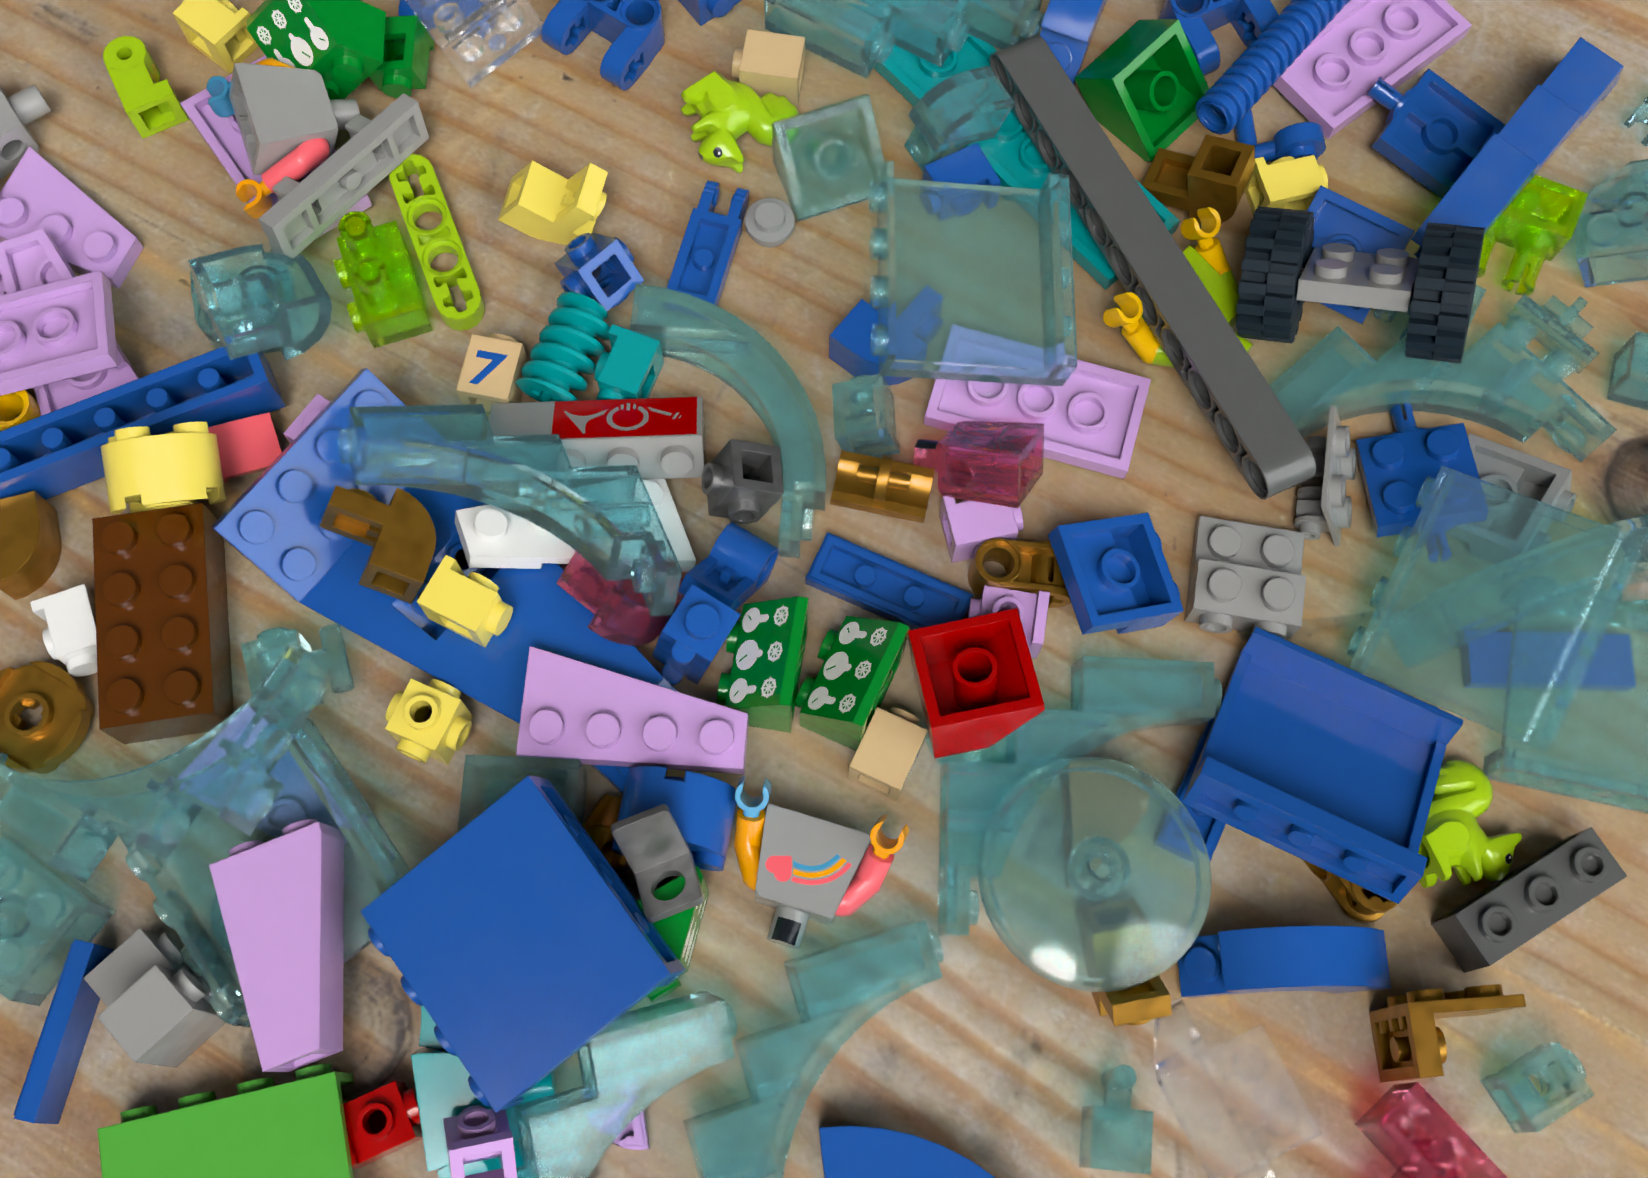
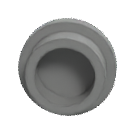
[745,198,795,248]

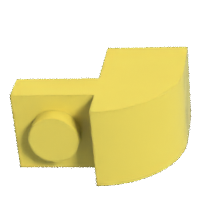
[498,160,608,245]

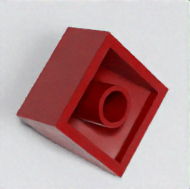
[908,608,1045,759]

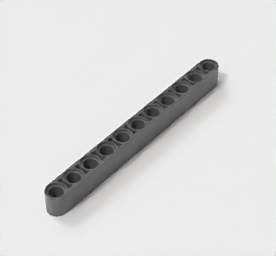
[989,34,1316,500]

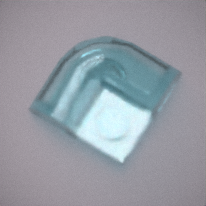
[188,244,332,360]

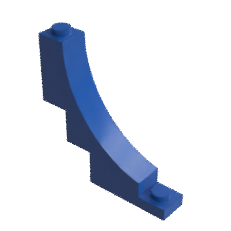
[1411,37,1624,258]

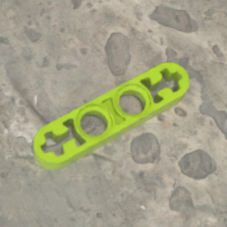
[389,154,485,331]

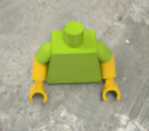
[1103,207,1254,368]

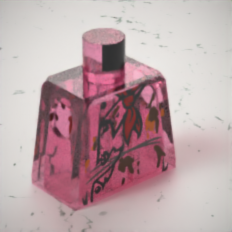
[913,421,1044,508]

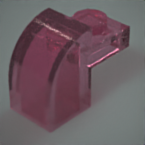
[556,538,684,646]

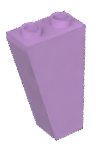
[209,819,344,1072]

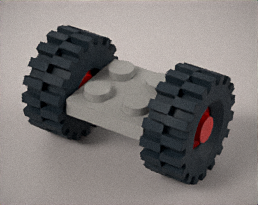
[1236,207,1485,364]

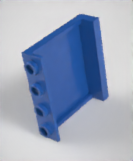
[1182,627,1463,904]
[360,775,686,1113]

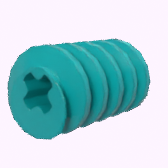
[515,292,610,402]

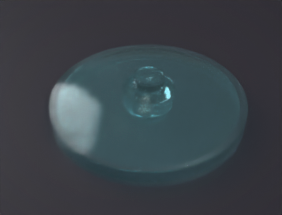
[977,757,1211,992]

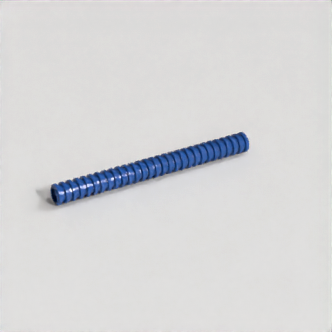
[1195,0,1350,135]

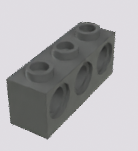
[1431,827,1627,973]

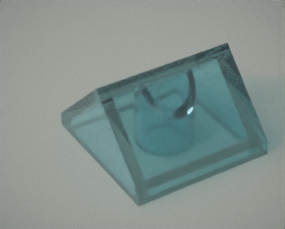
[772,94,891,221]

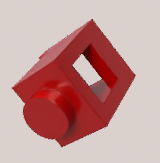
[343,1081,423,1169]

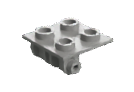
[1294,406,1356,546]

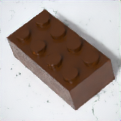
[92,503,234,744]

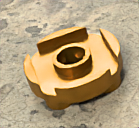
[0,661,95,774]

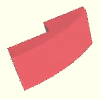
[208,412,282,483]

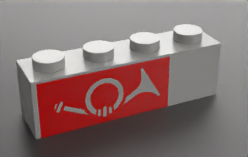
[485,396,705,485]

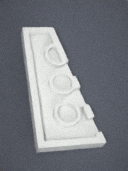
[455,479,696,572]

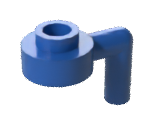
[1234,109,1326,162]

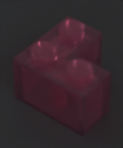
[1355,1082,1507,1178]

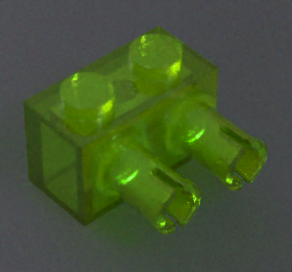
[1477,175,1588,296]
[333,211,433,349]

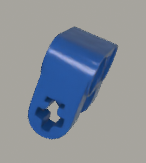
[541,0,665,90]
[1158,0,1278,76]

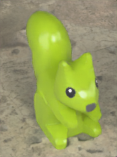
[681,71,799,173]
[1418,760,1522,888]

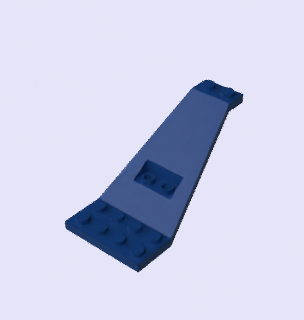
[211,368,678,794]

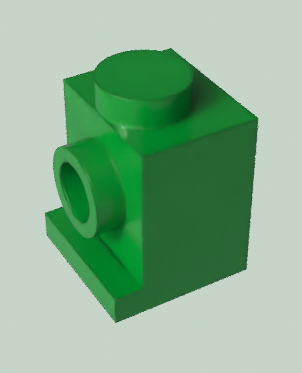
[369,15,435,98]

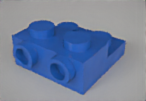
[1048,513,1184,635]

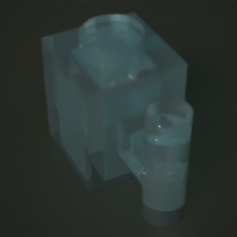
[241,624,355,719]
[1079,1065,1153,1174]

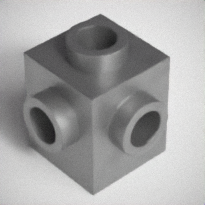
[701,439,783,524]

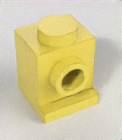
[172,0,259,74]
[1244,155,1328,216]
[417,555,513,647]

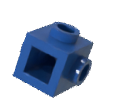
[554,233,645,311]

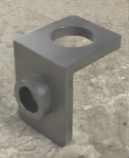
[611,804,704,923]

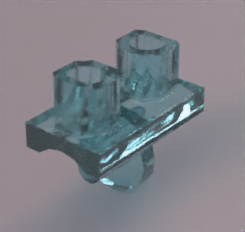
[1496,294,1599,387]

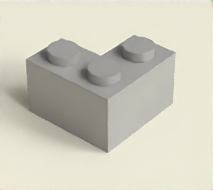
[84,928,231,1068]

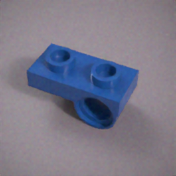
[678,522,779,610]

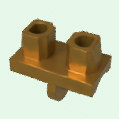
[830,450,935,523]

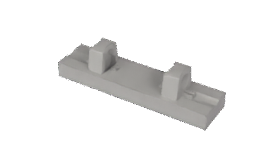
[258,93,429,263]

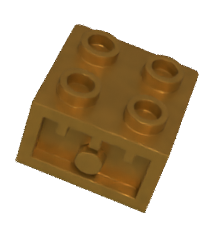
[1369,984,1526,1083]

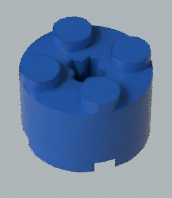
[611,766,737,871]

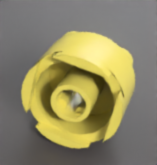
[100,422,226,514]

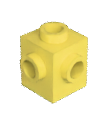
[385,679,473,765]

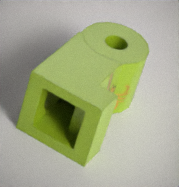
[103,36,189,139]

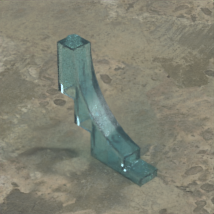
[1270,322,1617,462]
[338,404,682,616]
[937,656,1222,937]
[683,920,944,1178]
[514,990,737,1178]

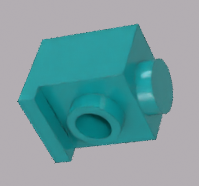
[594,324,664,400]

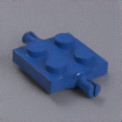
[1366,68,1505,199]
[1306,186,1415,325]
[1356,403,1489,563]

